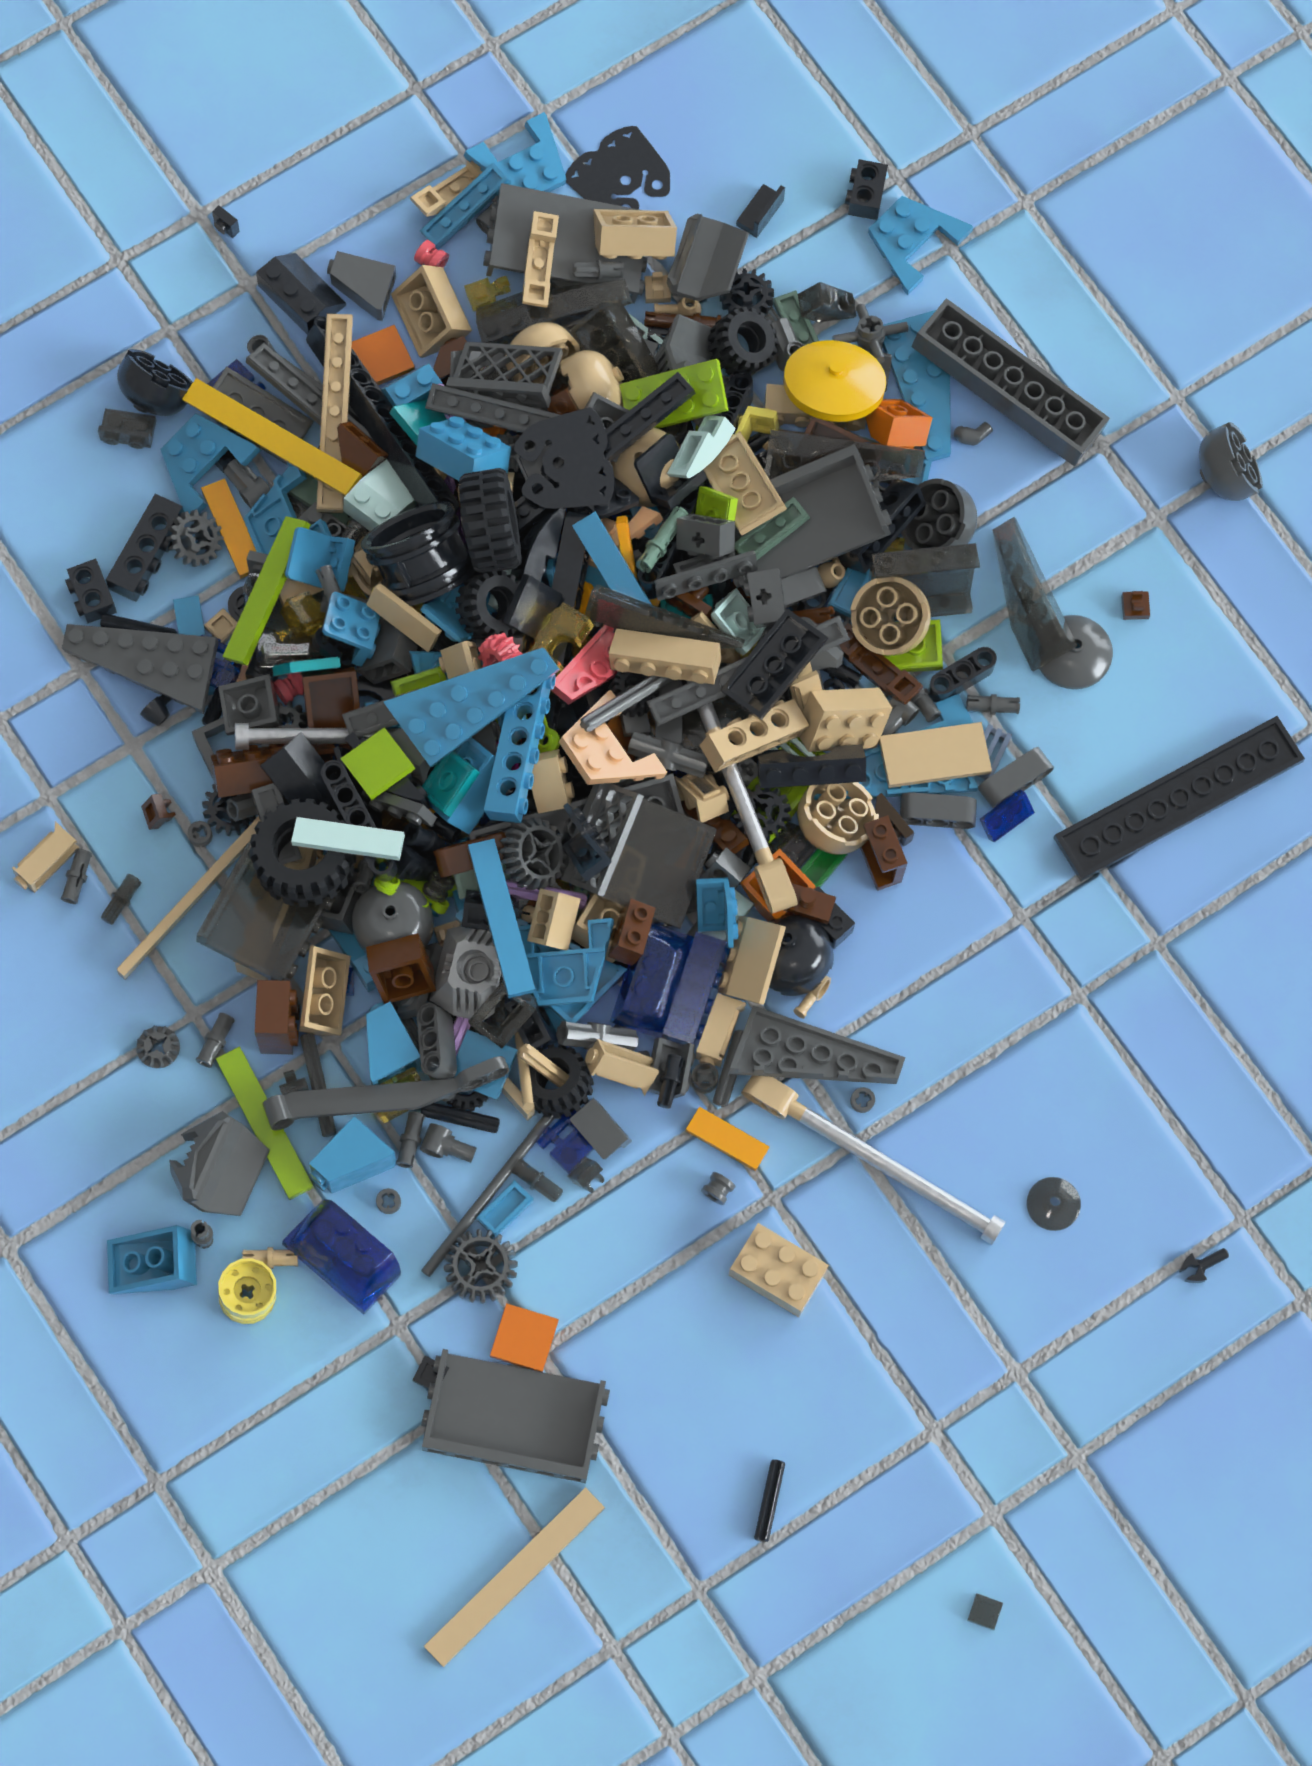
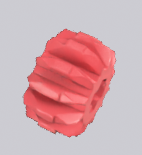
[477,633,523,668]

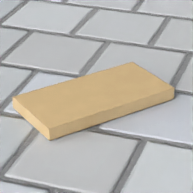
[703,431,787,536]
[879,722,992,788]

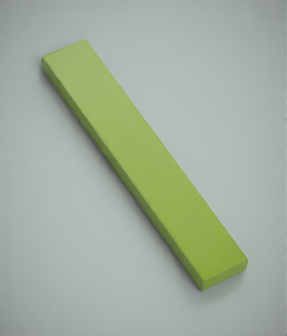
[222,516,311,666]
[216,1046,314,1200]

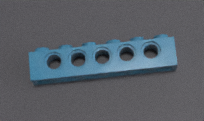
[484,674,556,823]

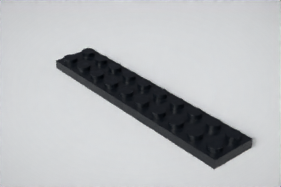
[1054,716,1305,882]

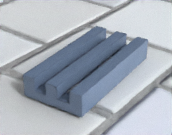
[978,724,1012,780]

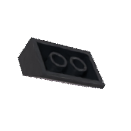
[256,253,346,335]

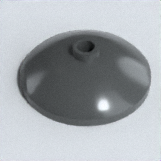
[1035,615,1113,689]

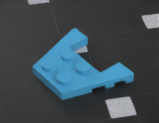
[464,112,567,192]
[868,196,973,295]
[160,413,261,514]
[243,463,332,554]
[518,918,614,1006]

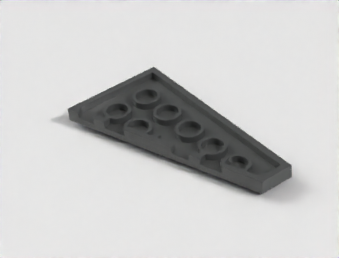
[62,624,219,714]
[728,1006,906,1084]

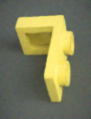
[732,406,780,442]

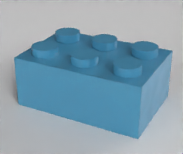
[416,416,511,481]

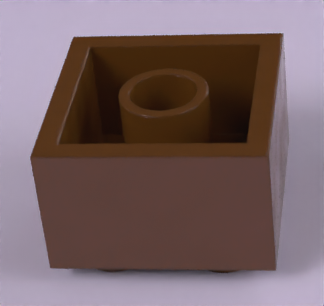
[366,933,436,1004]

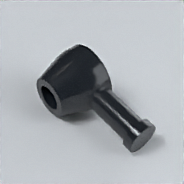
[140,694,172,726]

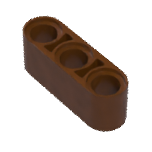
[433,831,506,877]

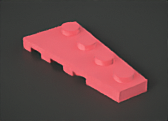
[550,620,620,705]

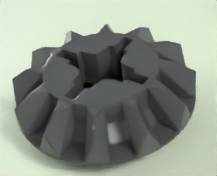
[136,1025,180,1068]

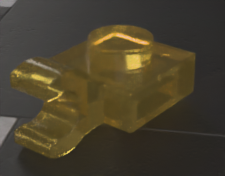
[464,276,511,312]

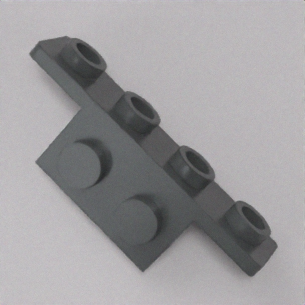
[654,550,758,601]

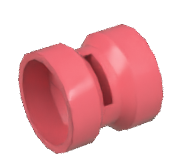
[414,240,449,268]
[273,673,303,705]

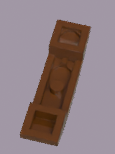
[839,623,923,705]

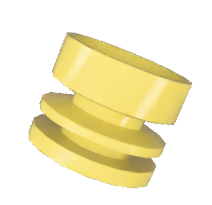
[218,1258,276,1324]

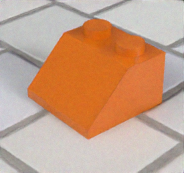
[865,399,933,449]
[740,848,816,922]

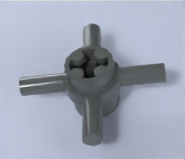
[832,304,908,364]

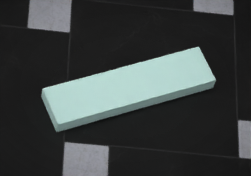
[291,817,405,861]

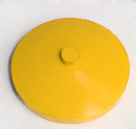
[783,340,886,422]

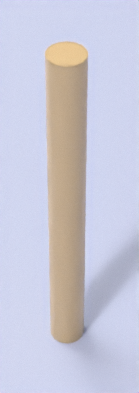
[514,1029,534,1110]

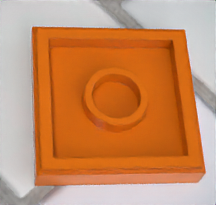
[352,325,415,385]
[490,1303,559,1372]

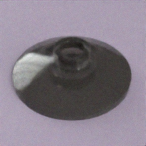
[1026,1177,1081,1231]

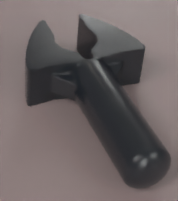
[1179,1248,1229,1283]

